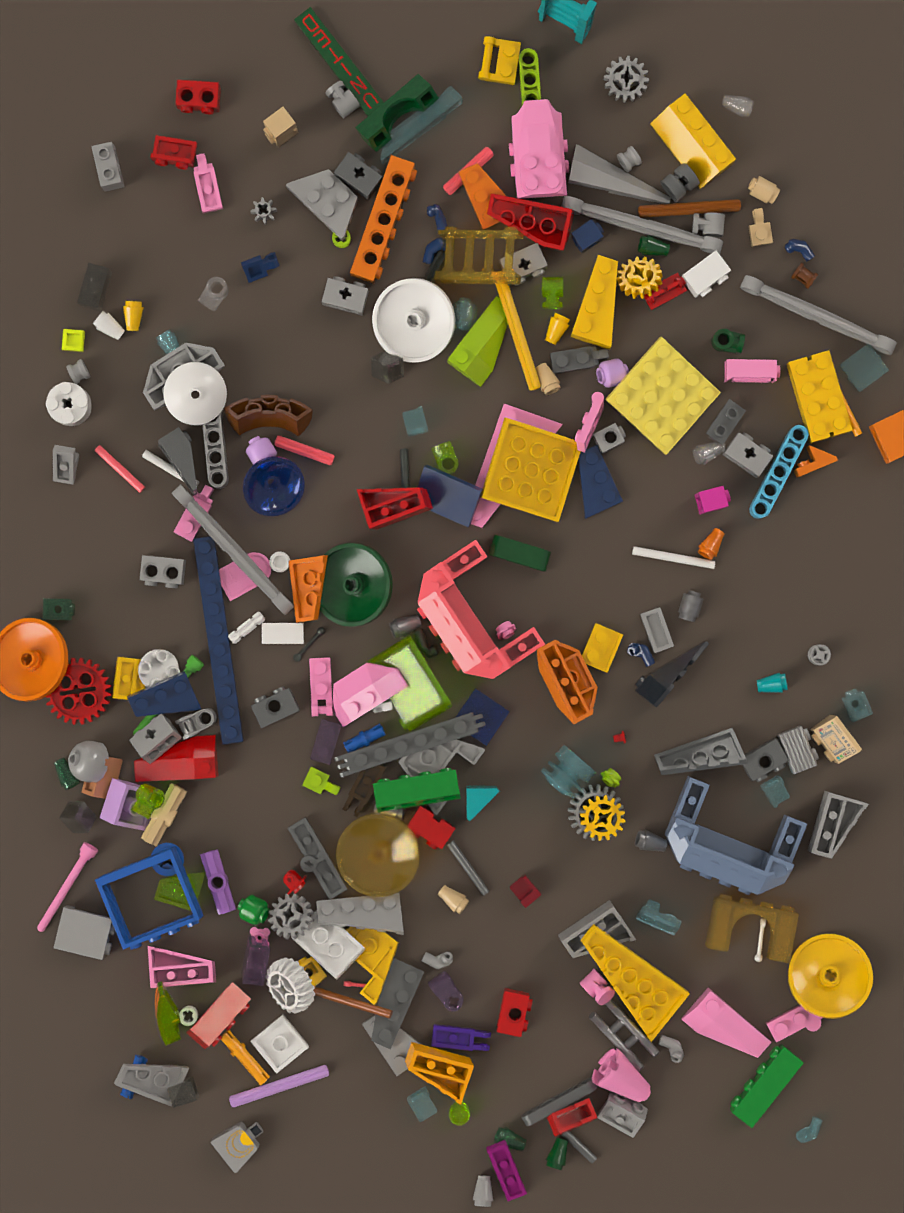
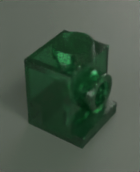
[43,598,75,620]

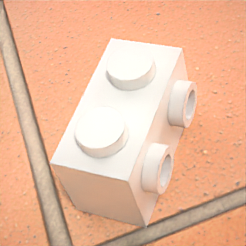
[682,250,731,298]

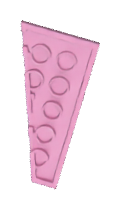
[471,404,563,528]

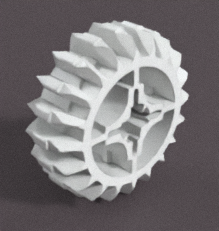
[265,957,315,1014]

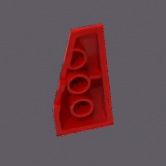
[487,193,574,251]
[134,735,218,782]

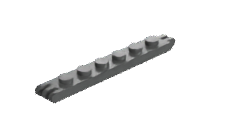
[334,712,486,777]

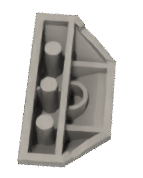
[143,343,225,411]

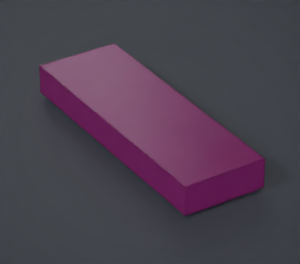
[486,1140,527,1201]

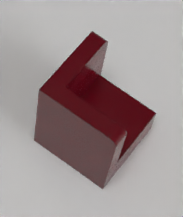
[510,874,541,908]

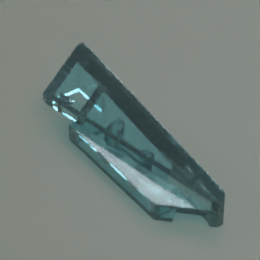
[380,86,463,164]

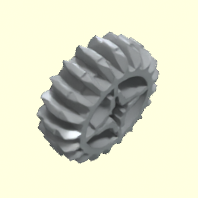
[568,784,624,841]

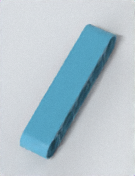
[749,425,809,519]

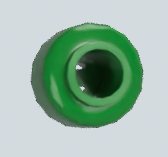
[237,895,270,926]

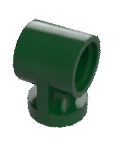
[711,329,745,355]

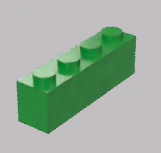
[373,768,461,813]
[730,1044,804,1128]

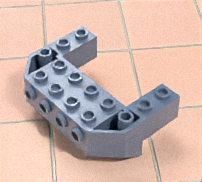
[665,776,807,895]

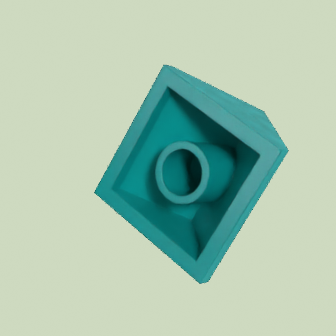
[466,786,499,821]

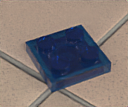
[456,688,510,746]

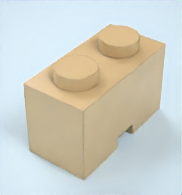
[263,107,298,147]

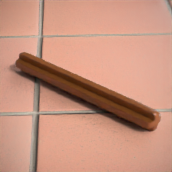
[638,199,741,218]

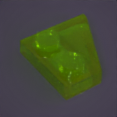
[154,872,206,911]

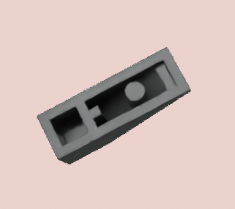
[158,427,197,495]

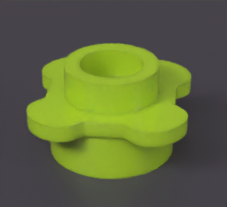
[601,768,621,788]

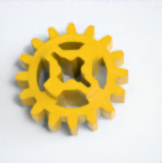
[617,256,663,299]
[580,795,626,841]

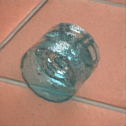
[541,744,596,800]

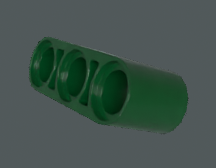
[488,535,551,572]

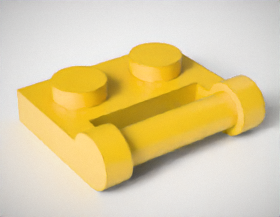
[478,36,521,85]

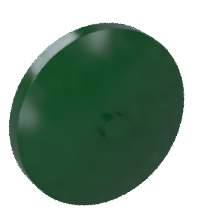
[320,543,393,627]

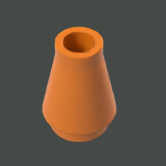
[698,528,725,560]

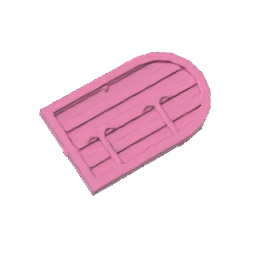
[219,552,271,601]

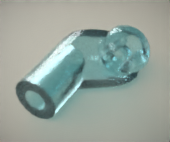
[796,1116,823,1143]

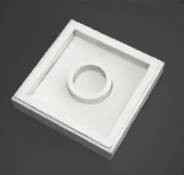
[250,1014,309,1074]

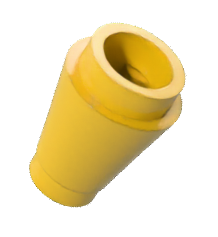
[123,301,144,331]
[545,313,570,345]

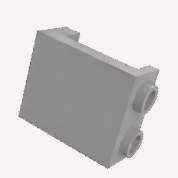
[54,905,115,960]

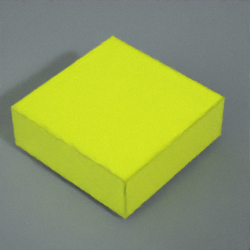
[62,329,85,352]

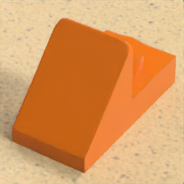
[793,445,838,478]

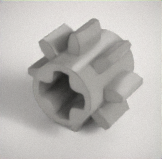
[251,197,277,225]

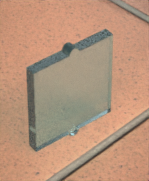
[839,344,889,392]

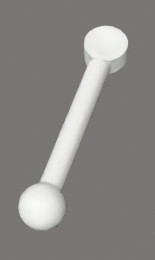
[755,918,766,962]

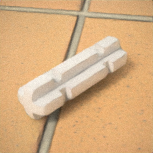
[228,612,265,644]

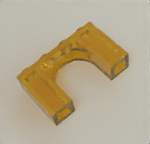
[705,894,799,963]

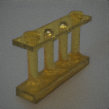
[435,227,524,284]

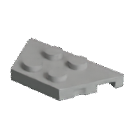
[286,169,358,241]

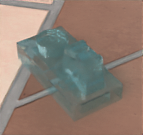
[636,899,682,936]

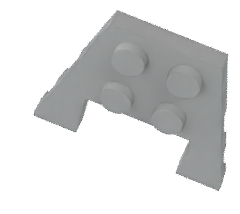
[399,739,485,815]

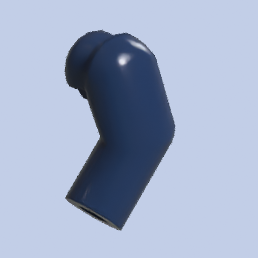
[427,204,448,233]
[785,239,815,262]

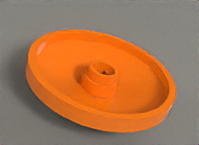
[0,618,68,702]

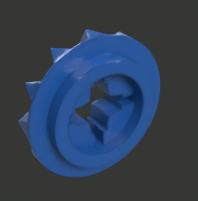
[151,843,184,876]

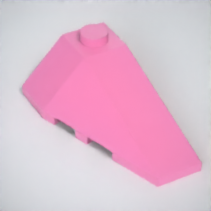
[681,988,771,1058]

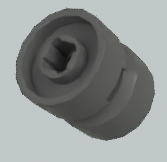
[660,163,700,202]

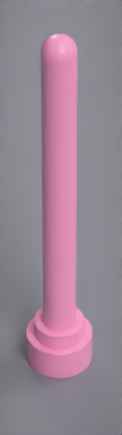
[37,842,98,932]

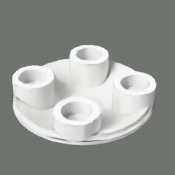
[138,649,180,687]

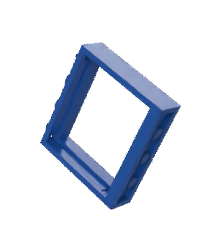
[95,846,204,950]

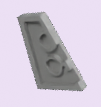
[114,1064,189,1106]

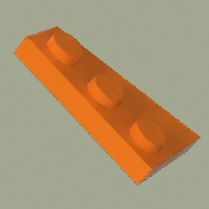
[458,163,506,230]
[289,555,328,622]

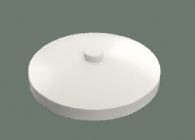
[372,278,455,362]

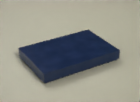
[417,465,483,527]

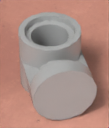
[325,81,360,119]
[692,213,725,238]

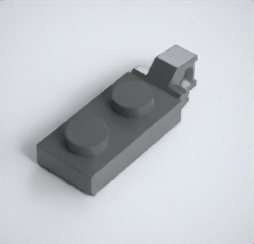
[550,346,609,374]

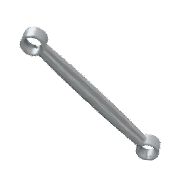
[561,196,723,254]
[740,275,897,355]
[172,484,294,615]

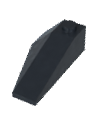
[634,641,709,708]

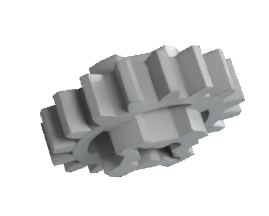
[604,56,649,103]
[268,893,314,940]

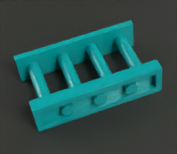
[538,0,597,44]

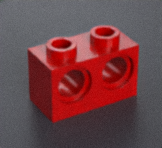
[175,80,221,115]

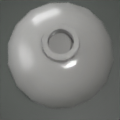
[68,741,109,783]

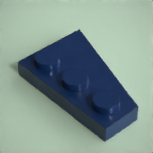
[578,445,623,519]
[127,671,202,717]

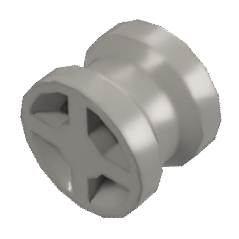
[617,146,642,173]
[66,359,91,384]
[807,644,831,665]

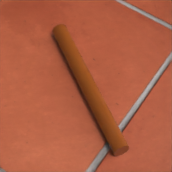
[313,987,393,1019]

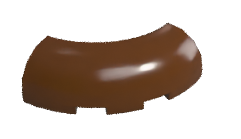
[224,395,313,436]

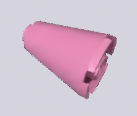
[592,1048,651,1102]

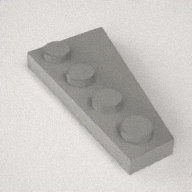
[316,893,404,935]

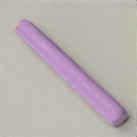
[229,1065,329,1107]

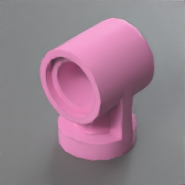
[579,968,615,1005]

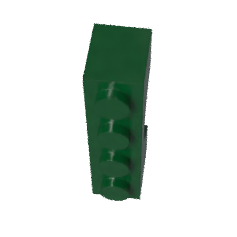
[355,74,439,152]

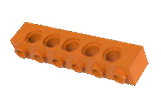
[350,155,417,284]

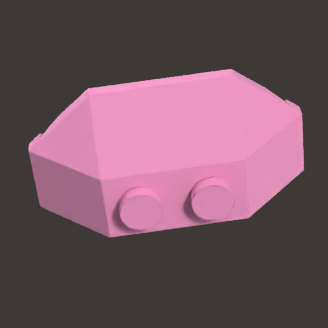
[332,663,408,727]

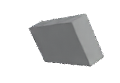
[640,607,674,653]

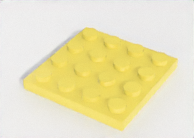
[605,337,721,455]

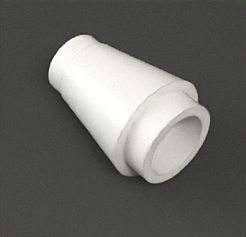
[93,311,125,340]

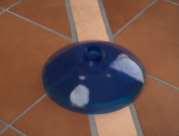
[243,456,305,516]

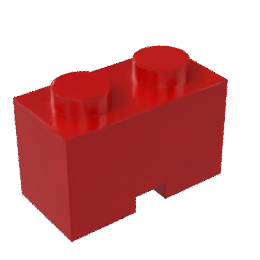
[407,805,456,850]
[547,1098,597,1137]

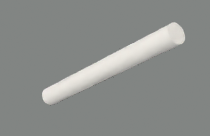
[632,547,715,569]

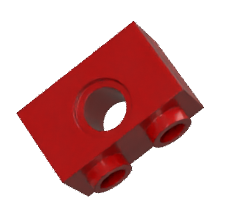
[496,988,533,1037]

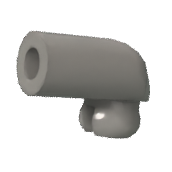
[658,1035,684,1063]

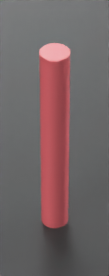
[94,445,145,493]

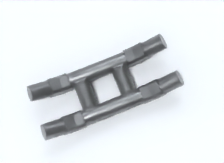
[589,999,660,1072]

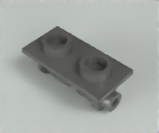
[706,399,746,445]

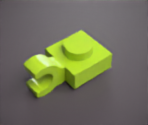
[302,767,341,795]

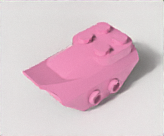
[509,99,569,199]

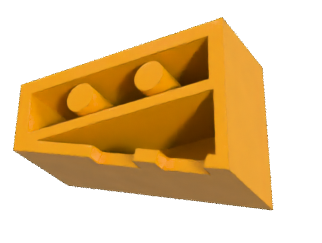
[405,1042,474,1105]

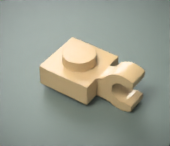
[748,208,773,247]

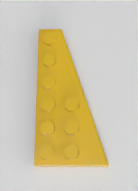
[581,924,690,1042]

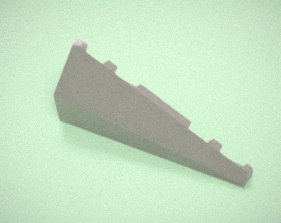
[568,144,671,204]

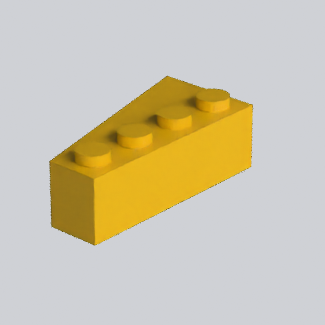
[571,255,618,350]

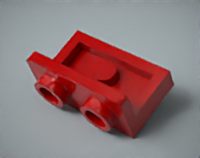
[150,135,198,170]

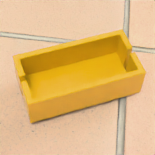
[787,350,852,444]

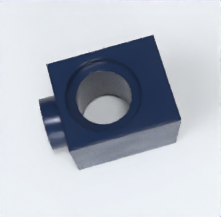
[570,219,604,254]

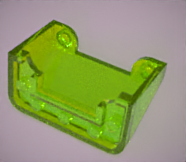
[367,635,453,732]

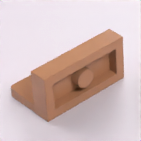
[81,757,122,799]

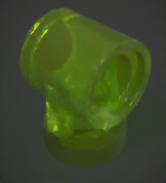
[542,277,563,309]
[431,441,459,475]
[131,784,165,820]

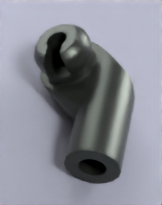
[414,630,438,658]

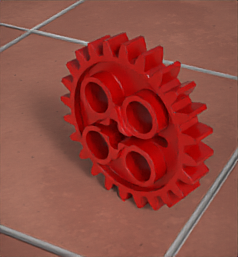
[46,657,112,725]

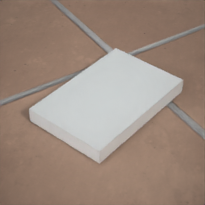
[291,910,365,980]

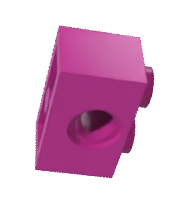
[695,486,731,515]

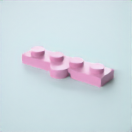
[766,1005,822,1042]

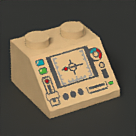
[810,715,862,764]

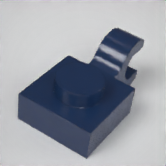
[241,252,280,283]

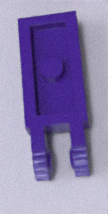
[431,1024,491,1051]

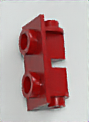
[644,272,688,310]
[283,870,307,895]

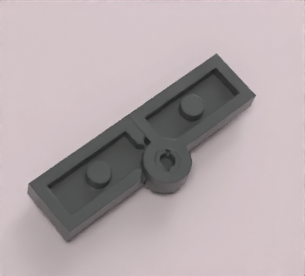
[288,817,348,899]

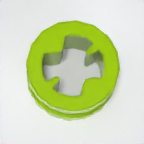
[332,230,351,248]

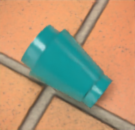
[756,672,788,693]

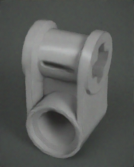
[175,708,217,740]

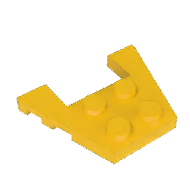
[346,927,399,1005]

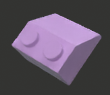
[100,778,159,831]

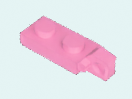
[194,153,223,213]
[174,485,214,542]

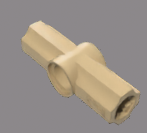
[141,783,187,846]

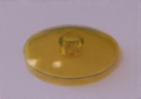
[336,813,420,897]

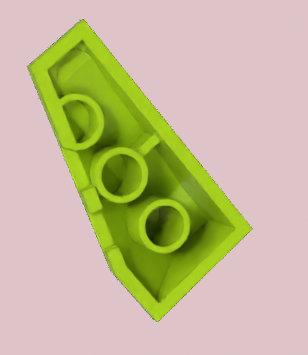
[447,296,508,387]

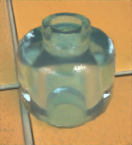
[452,298,478,330]

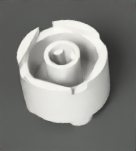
[46,382,92,426]

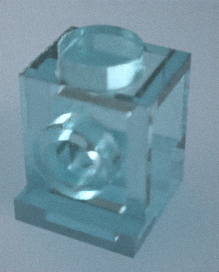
[841,688,873,722]

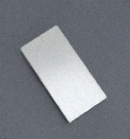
[262,623,304,644]

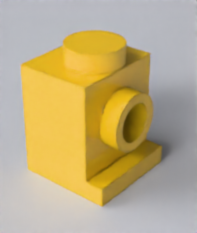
[298,956,327,987]

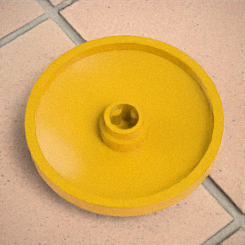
[788,934,873,1019]

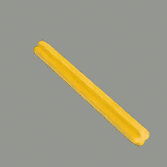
[493,271,541,391]

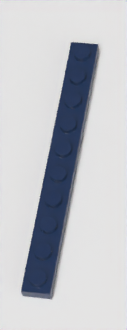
[193,536,244,745]

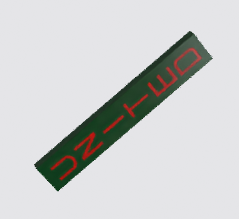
[294,7,384,116]

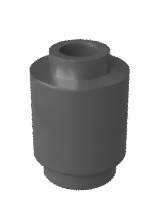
[678,590,704,622]

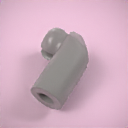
[421,952,453,969]

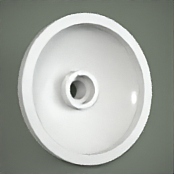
[164,362,227,425]

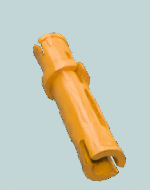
[221,1029,270,1085]

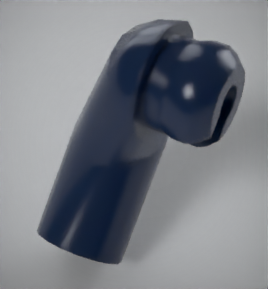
[422,238,448,265]
[627,643,655,667]

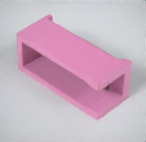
[724,359,780,383]

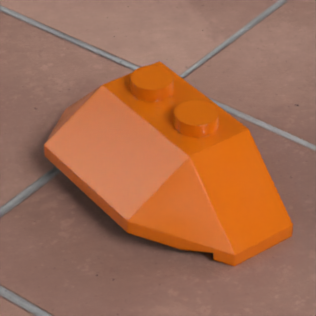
[536,640,598,724]

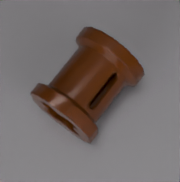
[791,262,818,289]

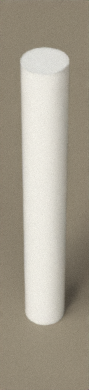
[142,450,199,486]

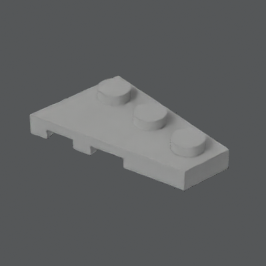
[362,1014,420,1076]

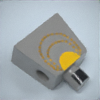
[210,1122,264,1173]

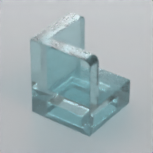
[403,406,428,437]
[760,775,790,808]
[407,1086,437,1122]

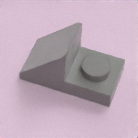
[53,445,79,485]

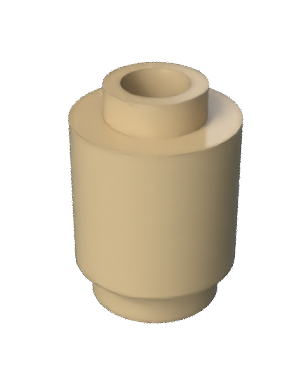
[748,176,780,204]

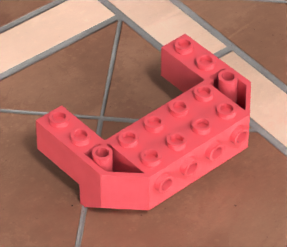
[417,540,545,679]

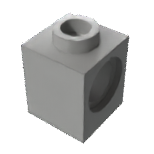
[592,423,626,454]

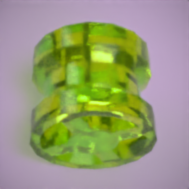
[449,1102,470,1125]

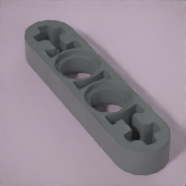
[521,1077,597,1126]

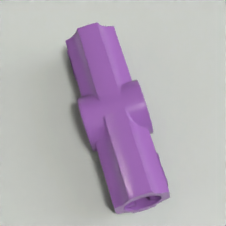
[200,849,236,914]

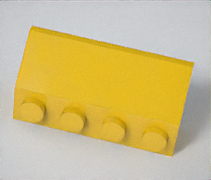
[650,93,736,189]

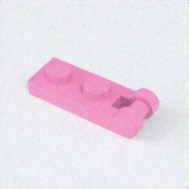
[575,392,604,452]
[309,658,333,717]

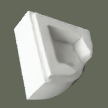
[372,701,393,713]

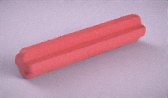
[443,147,494,195]
[275,436,335,465]

